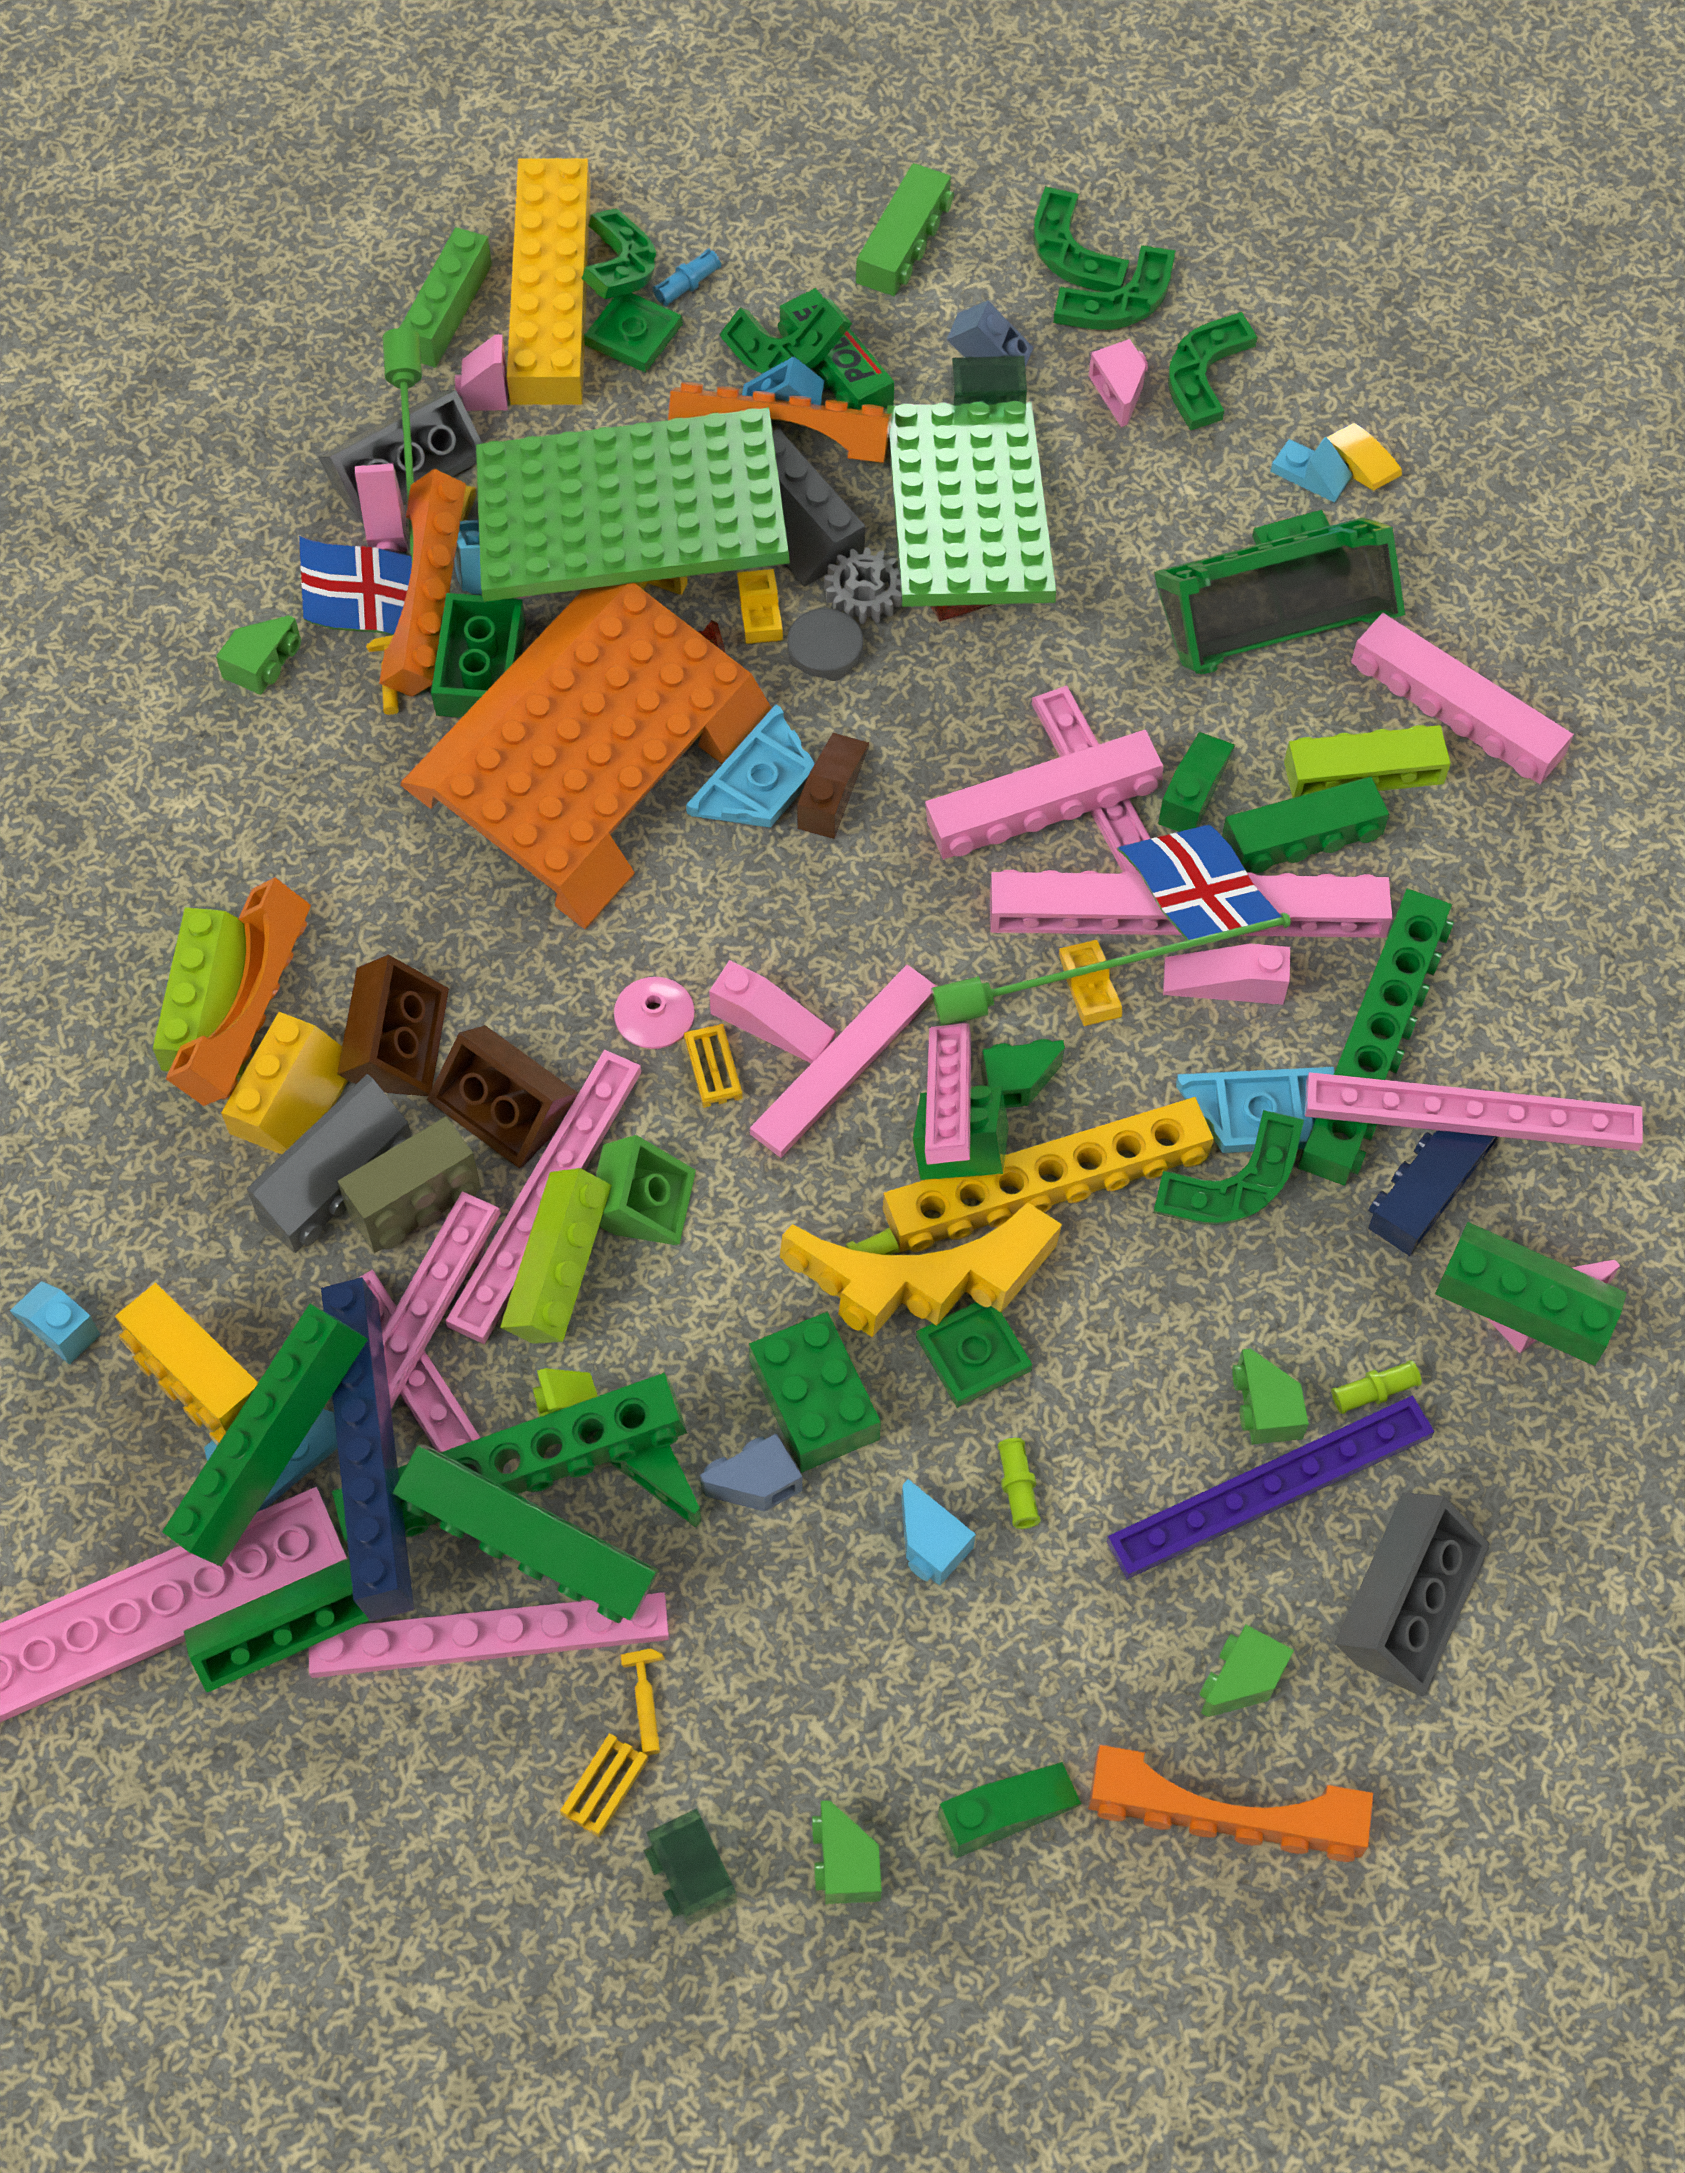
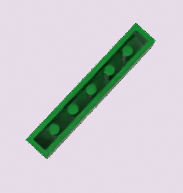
[162,1303,368,1567]
[392,1445,660,1623]

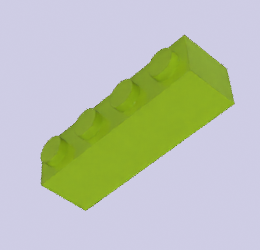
[1284,725,1451,798]
[500,1168,612,1344]

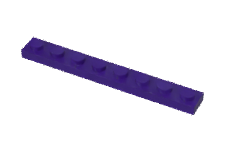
[1106,1395,1435,1580]

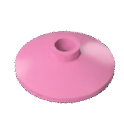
[614,977,695,1049]

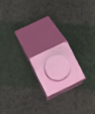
[455,334,508,411]
[1088,339,1148,427]

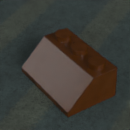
[337,954,449,1096]
[427,1025,578,1169]

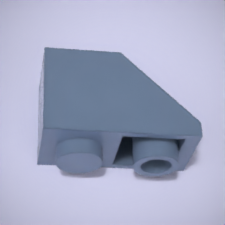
[947,300,1033,375]
[700,1434,803,1512]

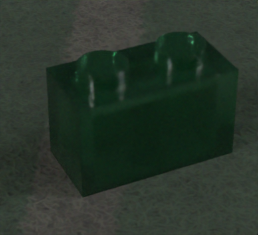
[951,356,1027,406]
[643,1808,737,1927]

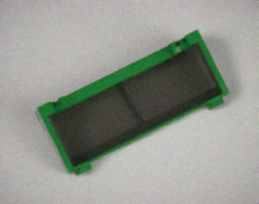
[1154,517,1406,674]

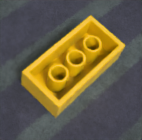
[115,1282,258,1445]

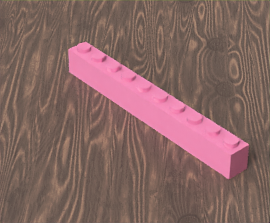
[990,870,1392,938]

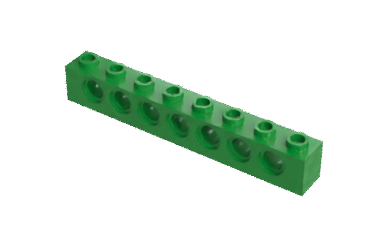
[1298,888,1454,1186]
[332,1372,688,1543]

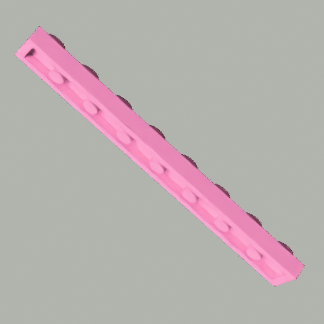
[446,1050,641,1345]
[1305,1072,1643,1151]
[308,1592,669,1678]

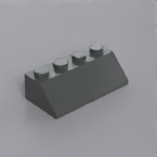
[318,390,483,524]
[773,429,865,587]
[246,1074,412,1253]
[1334,1492,1490,1696]

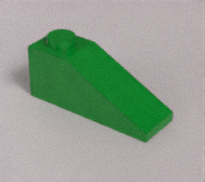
[1158,732,1235,832]
[593,1415,701,1528]
[938,1762,1082,1859]

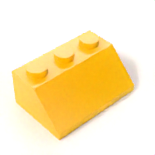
[221,1012,348,1154]

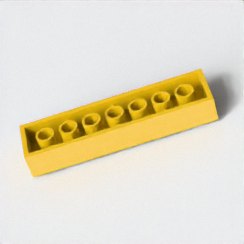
[507,158,591,405]

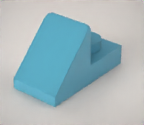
[1270,437,1353,503]

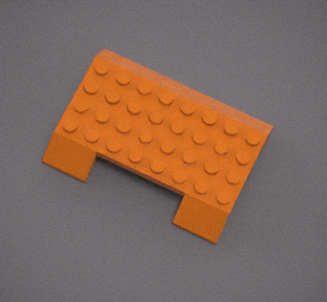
[400,583,772,929]

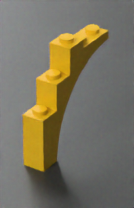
[779,1202,1062,1338]

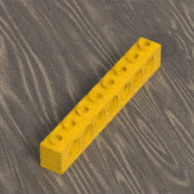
[883,1097,1214,1253]

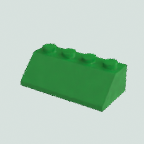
[1435,1222,1627,1366]

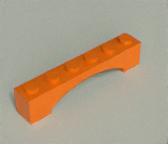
[668,382,892,463]
[379,469,466,697]
[166,877,311,1106]
[1088,1745,1373,1862]

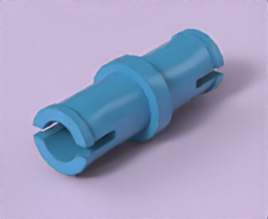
[653,248,721,307]

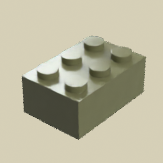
[338,1116,481,1254]

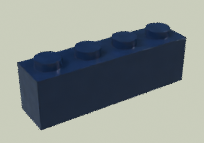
[1368,1130,1499,1256]

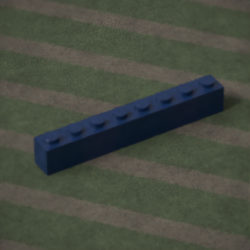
[321,1277,414,1621]

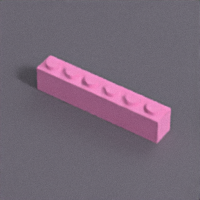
[1351,613,1574,784]
[925,729,1163,860]

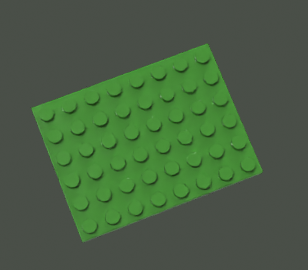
[476,408,790,602]

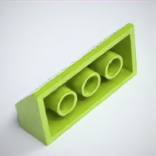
[152,907,246,1078]

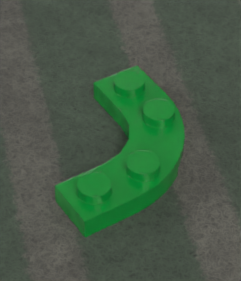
[1033,186,1130,292]
[582,208,656,299]
[1053,245,1176,330]
[719,297,852,374]
[1168,312,1258,431]
[1153,1110,1304,1225]

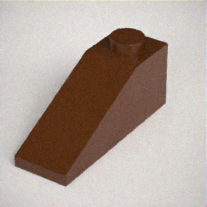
[797,733,869,839]

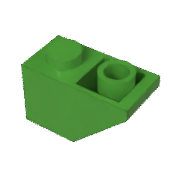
[216,615,301,695]
[1232,1348,1309,1444]
[1199,1624,1294,1717]
[812,1801,882,1904]

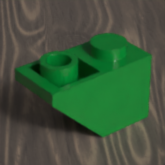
[981,1039,1065,1108]

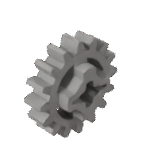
[824,547,902,624]

